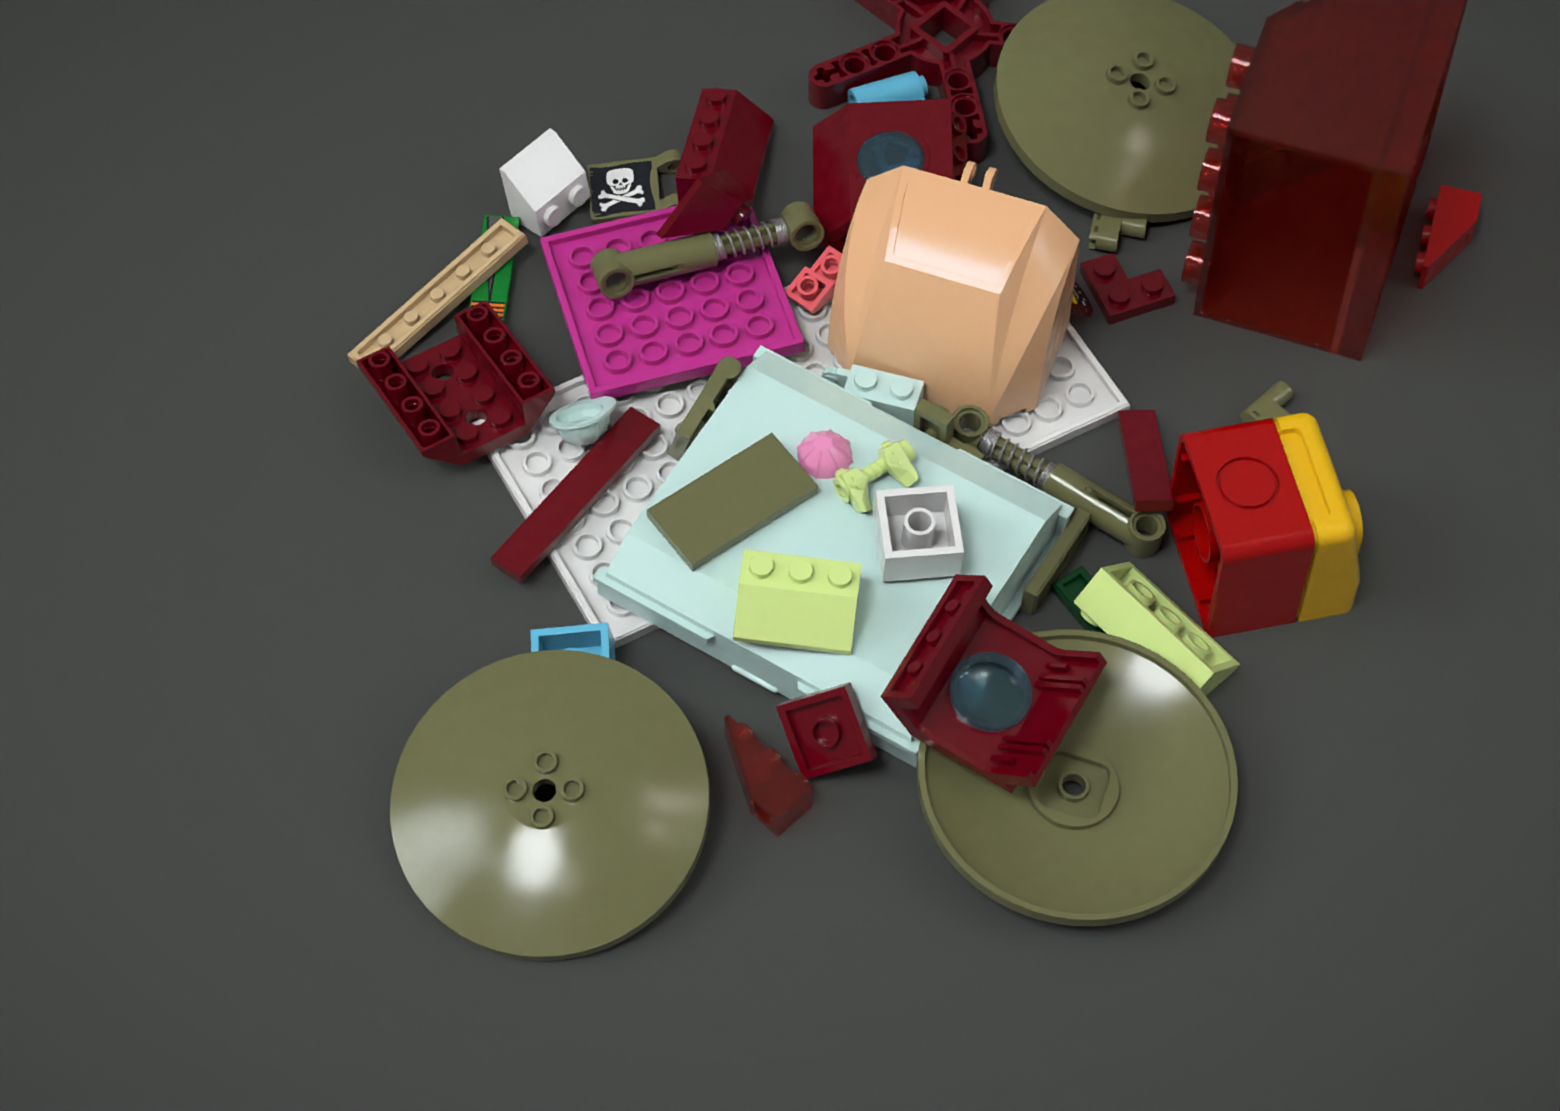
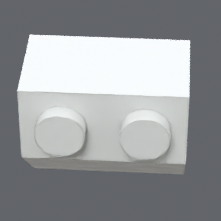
[499,128,591,237]

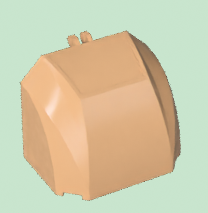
[828,161,1080,425]

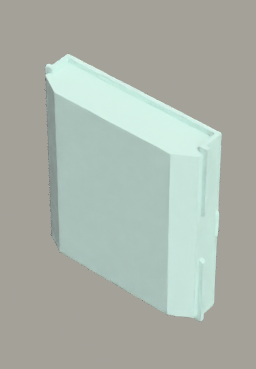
[593,345,1074,768]

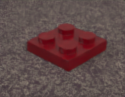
[776,682,878,780]

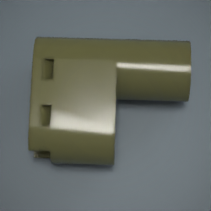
[1088,212,1147,253]
[1240,380,1293,423]

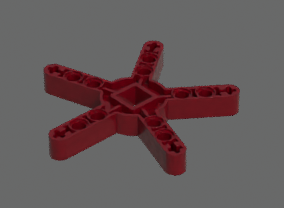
[808,0,1018,165]

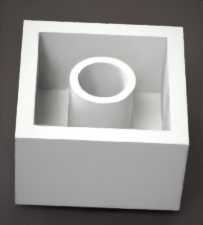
[873,484,964,582]

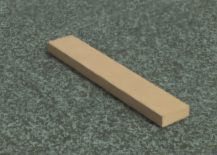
[347,218,528,368]

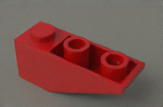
[1413,185,1483,289]

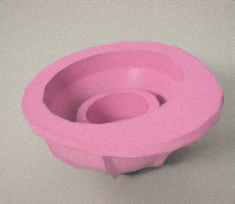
[797,429,853,480]

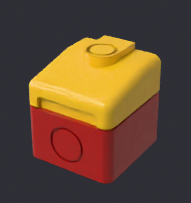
[1165,413,1363,638]

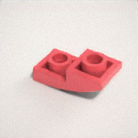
[785,245,842,314]

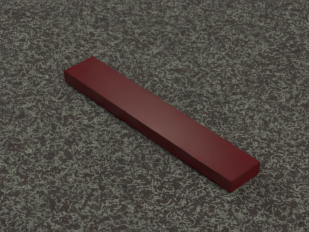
[490,407,661,583]

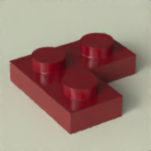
[1079,253,1176,325]

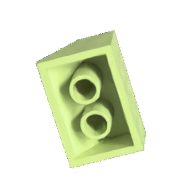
[733,549,862,655]

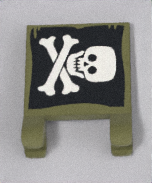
[587,149,681,224]

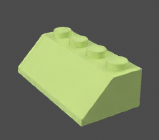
[1074,561,1240,696]

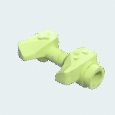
[833,439,918,513]

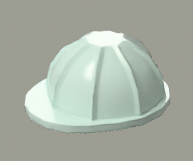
[549,396,617,445]

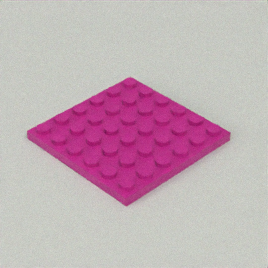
[540,206,805,400]

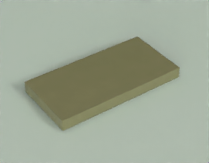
[647,433,818,571]

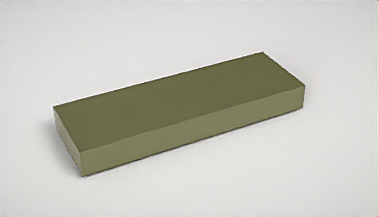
[1020,508,1091,615]

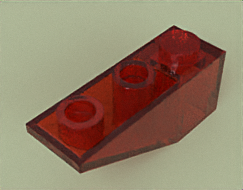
[724,715,812,837]

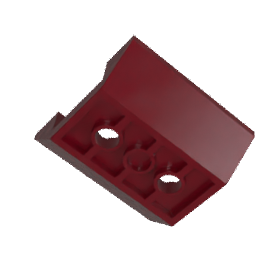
[356,300,556,466]

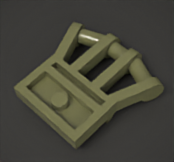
[668,356,742,461]

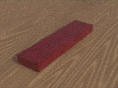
[1117,410,1174,512]

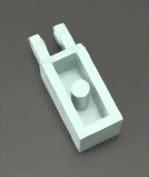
[821,364,924,426]

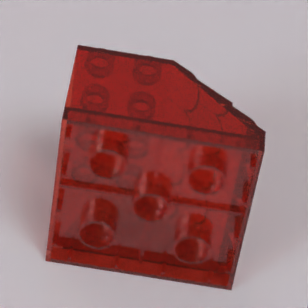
[1181,0,1468,361]

